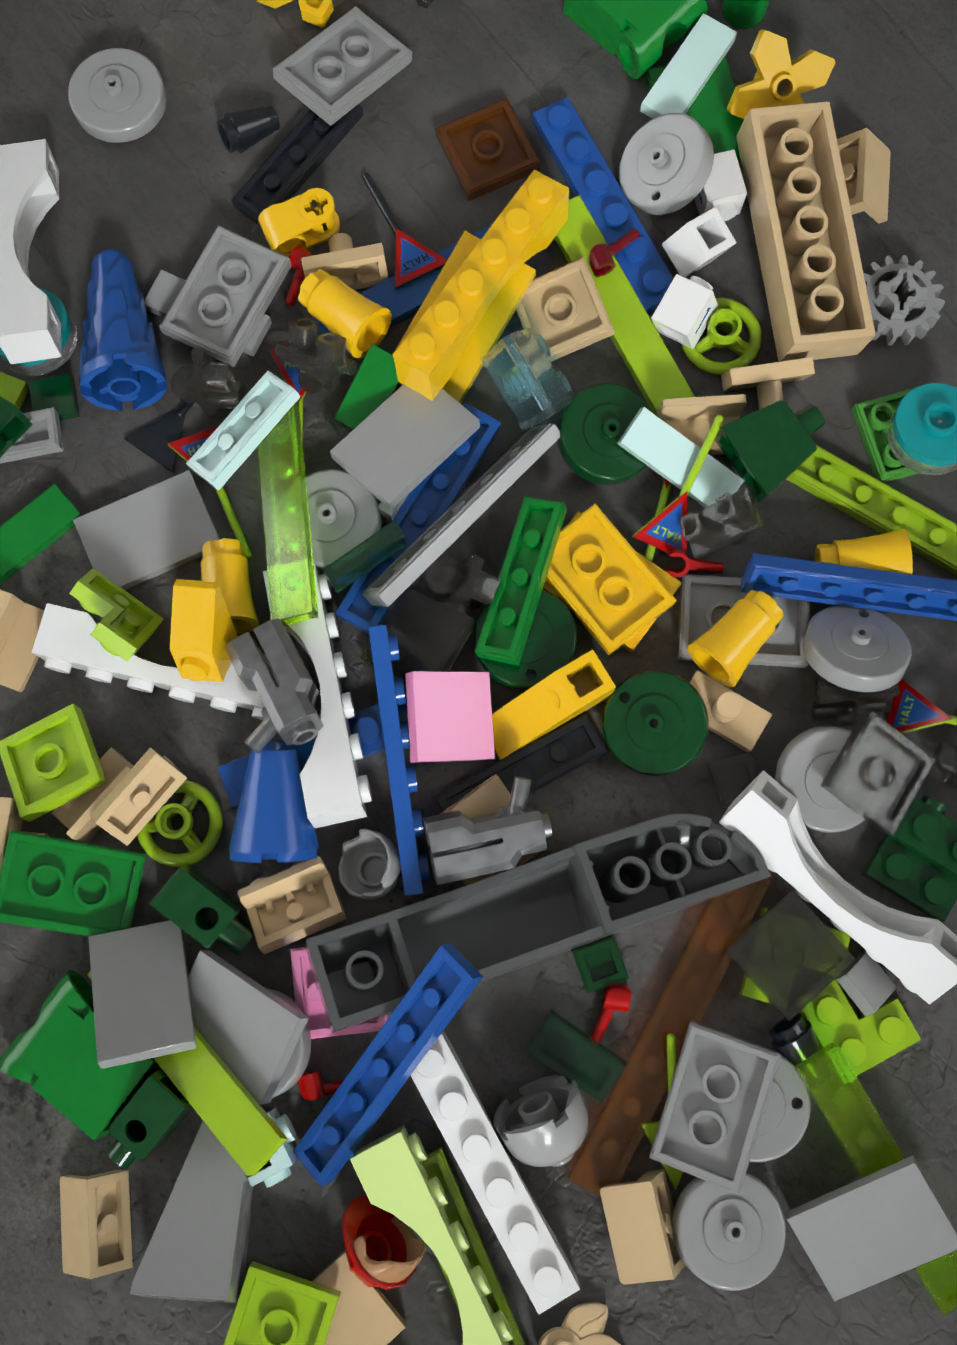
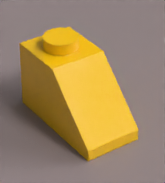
[170,579,237,682]

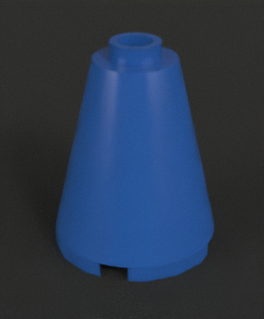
[229,740,319,863]

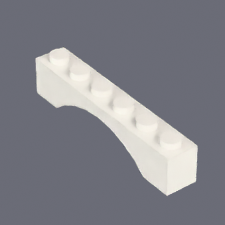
[0,139,62,364]
[263,560,372,828]
[31,603,281,720]
[719,770,957,1005]
[411,1030,580,1315]

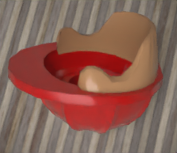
[342,1195,426,1290]

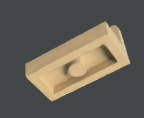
[837,128,891,224]
[656,394,747,455]
[0,589,44,692]
[51,747,134,843]
[90,747,187,846]
[60,1169,133,1279]
[600,1169,685,1285]

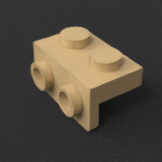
[237,856,347,955]

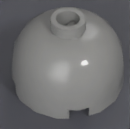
[493,1075,588,1167]

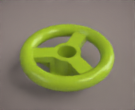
[681,298,762,375]
[137,780,223,867]

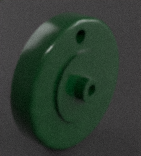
[557,383,653,485]
[474,590,577,691]
[602,671,709,776]

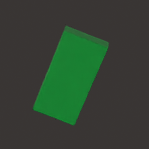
[334,344,402,429]

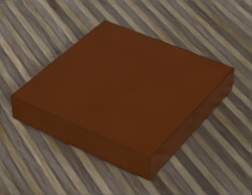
[435,98,541,201]

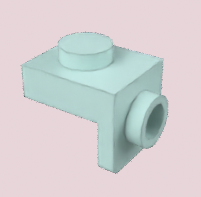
[247,1107,298,1188]

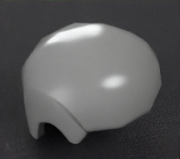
[338,829,402,900]

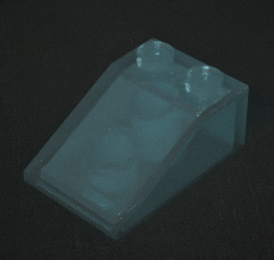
[481,328,573,432]

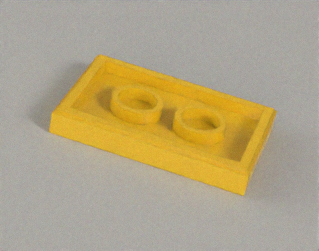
[546,504,677,656]

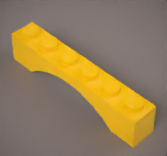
[393,170,569,401]

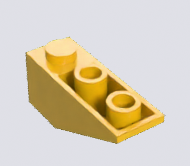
[492,650,616,760]

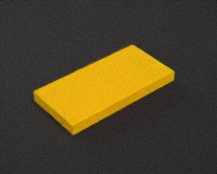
[392,231,536,404]

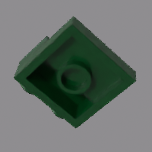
[862,796,957,922]

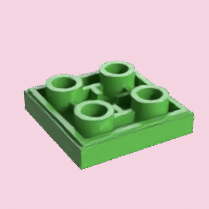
[851,387,944,483]

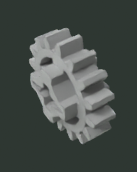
[863,255,945,346]

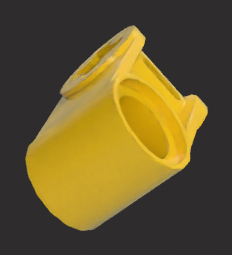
[258,188,341,258]

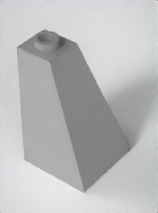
[130,1121,253,1304]

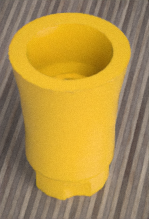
[298,269,392,358]
[815,528,913,575]
[200,538,259,635]
[688,590,784,687]

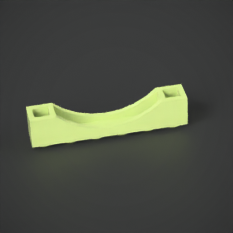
[350,1125,513,1345]

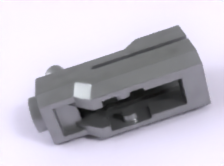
[224,618,324,754]
[423,776,553,885]

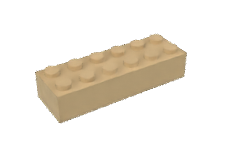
[736,102,876,362]

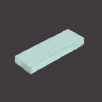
[640,13,737,119]
[186,371,301,491]
[617,407,744,516]

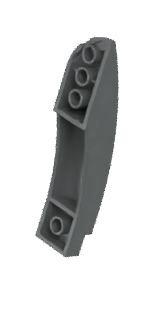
[306,814,771,1033]

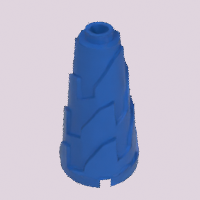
[79,249,167,411]

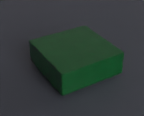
[29,373,80,421]
[571,935,629,994]

